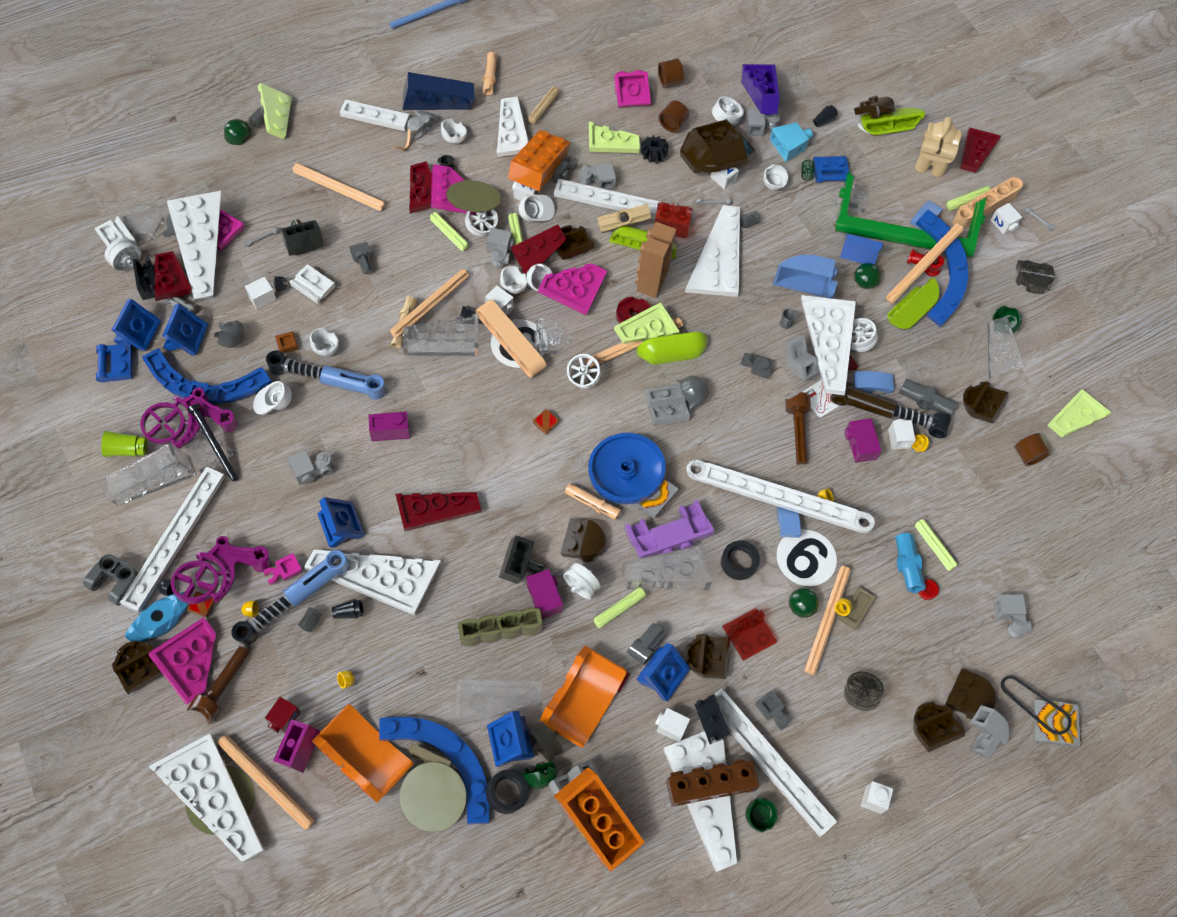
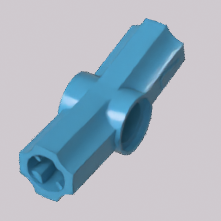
[895,533,926,593]

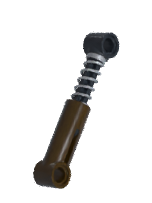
[830,381,951,439]

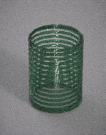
[801,160,814,181]

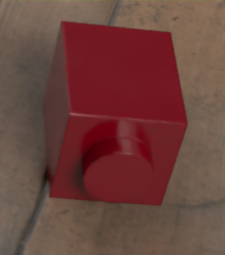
[265,697,301,733]

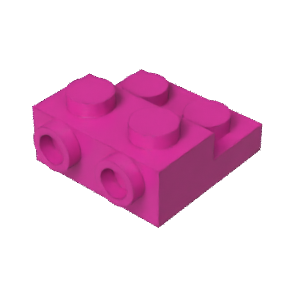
[613,70,651,108]

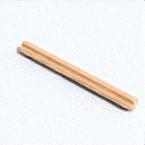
[293,163,385,211]
[886,223,963,304]
[390,269,469,338]
[586,318,683,368]
[805,566,851,675]
[217,735,314,830]

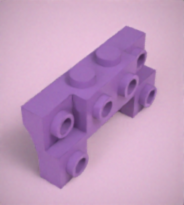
[625,500,714,561]

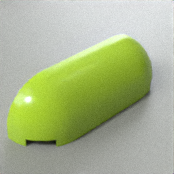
[860,108,925,135]
[609,226,677,259]
[887,278,939,329]
[636,332,707,365]

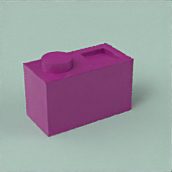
[368,411,410,442]
[844,418,882,463]
[526,569,563,619]
[273,719,321,773]

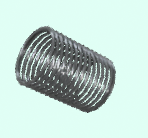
[249,107,265,128]
[740,211,760,228]
[780,309,796,329]
[298,607,322,632]

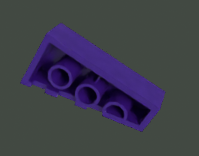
[741,64,779,115]

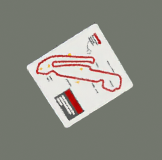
[802,380,839,418]

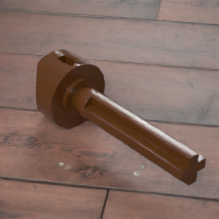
[785,392,811,465]
[187,645,250,724]

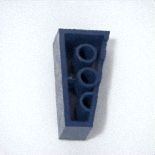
[402,72,474,110]

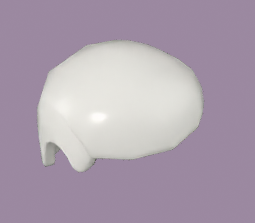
[441,118,467,144]
[763,164,788,191]
[526,264,553,291]
[500,266,527,294]
[310,328,339,356]

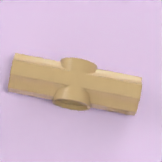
[597,204,651,233]

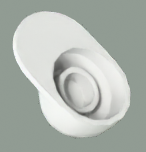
[518,194,555,222]
[253,381,292,415]

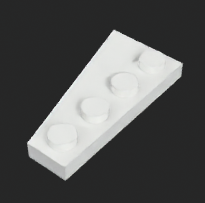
[497,97,528,157]

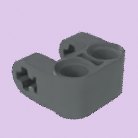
[83,554,138,606]

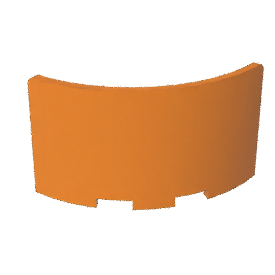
[539,646,627,748]
[312,704,413,803]

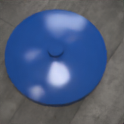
[588,433,666,504]

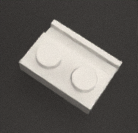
[95,216,137,247]
[290,264,335,304]

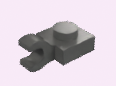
[553,155,578,184]
[740,353,774,379]
[755,691,790,731]

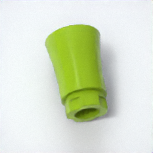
[101,430,148,457]

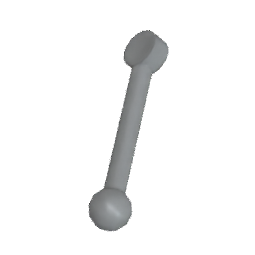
[696,198,732,205]
[1024,207,1055,231]
[244,227,279,247]

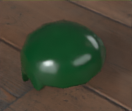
[224,119,251,145]
[854,263,881,289]
[992,306,1022,334]
[788,587,819,618]
[522,762,558,789]
[745,798,778,833]

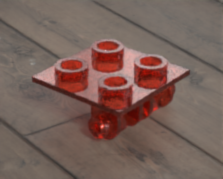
[654,201,692,238]
[722,608,777,661]

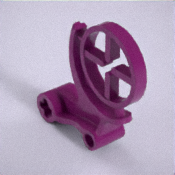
[140,388,238,451]
[171,536,271,604]

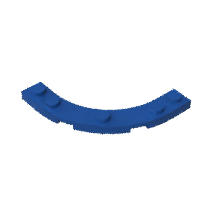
[916,209,968,327]
[142,348,272,404]
[379,717,489,825]

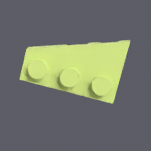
[258,83,292,139]
[589,121,640,153]
[614,302,680,344]
[1047,389,1112,437]

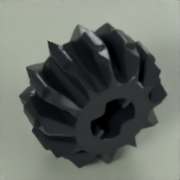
[640,135,669,164]

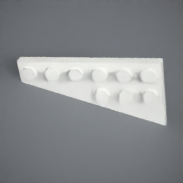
[167,191,221,302]
[685,205,740,297]
[801,295,856,395]
[304,550,441,616]
[663,732,737,872]
[149,734,264,863]

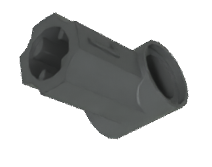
[627,623,666,665]

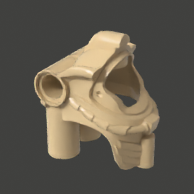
[915,117,962,177]

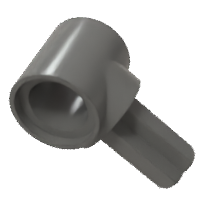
[349,241,373,275]

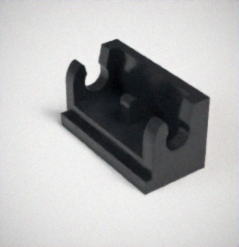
[132,258,155,300]
[694,694,730,745]

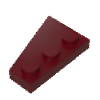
[960,127,1001,173]
[409,161,432,214]
[511,224,566,277]
[155,251,192,301]

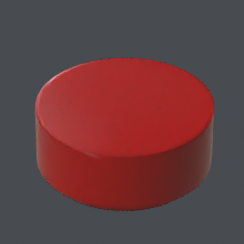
[918,579,939,600]

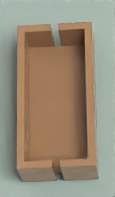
[635,222,676,298]

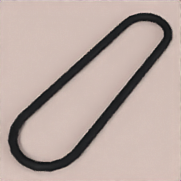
[1001,676,1071,735]

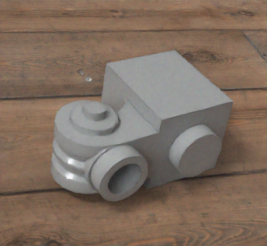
[745,109,780,136]
[579,162,616,190]
[487,228,514,268]
[287,450,333,485]
[993,594,1031,638]

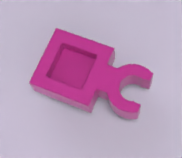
[263,553,303,585]

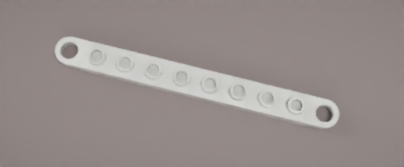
[687,459,875,533]

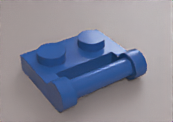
[812,156,849,183]
[96,343,133,382]

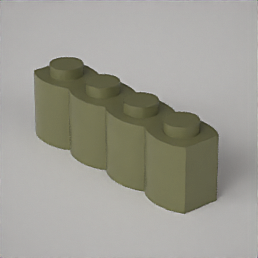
[458,608,542,646]

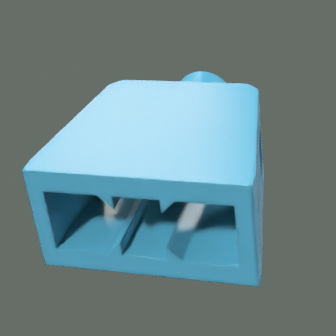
[769,123,813,162]

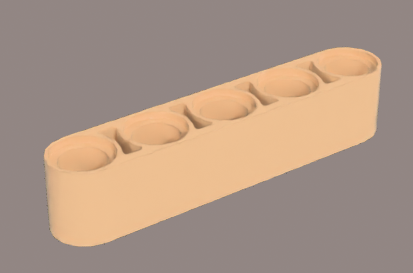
[953,177,1023,229]
[475,299,546,378]

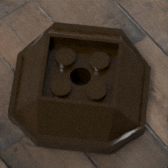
[680,119,755,173]

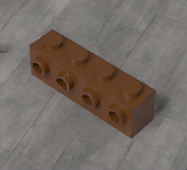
[666,759,759,807]

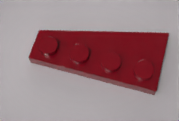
[395,492,481,532]

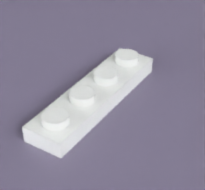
[340,100,410,131]

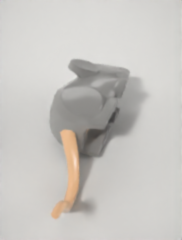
[393,110,437,151]

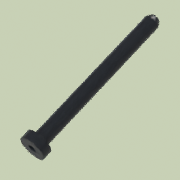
[187,403,238,482]

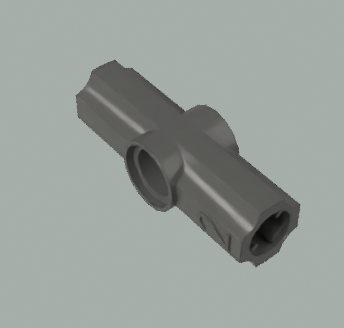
[899,378,957,416]

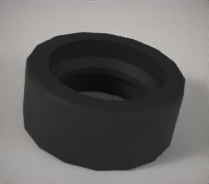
[721,540,760,580]
[486,769,530,814]

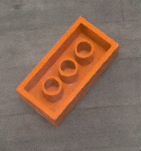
[508,130,570,191]
[554,768,645,872]

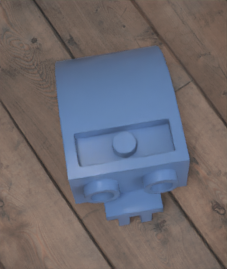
[773,255,838,299]

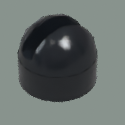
[274,276,288,291]
[158,579,177,596]

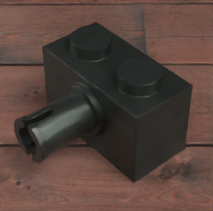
[281,219,324,256]
[499,535,546,584]

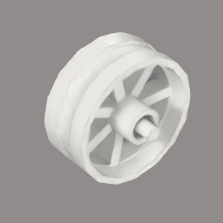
[712,96,744,127]
[465,208,498,237]
[105,238,141,272]
[850,318,878,352]
[567,354,601,389]
[563,563,601,599]

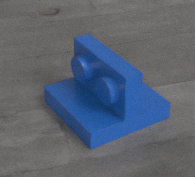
[840,233,883,264]
[111,299,161,351]
[162,304,208,356]
[317,497,364,548]
[636,643,690,702]
[487,711,534,767]

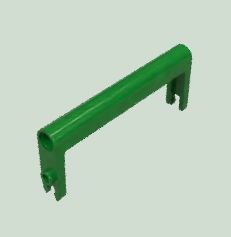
[835,172,986,258]

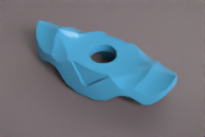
[125,591,189,642]

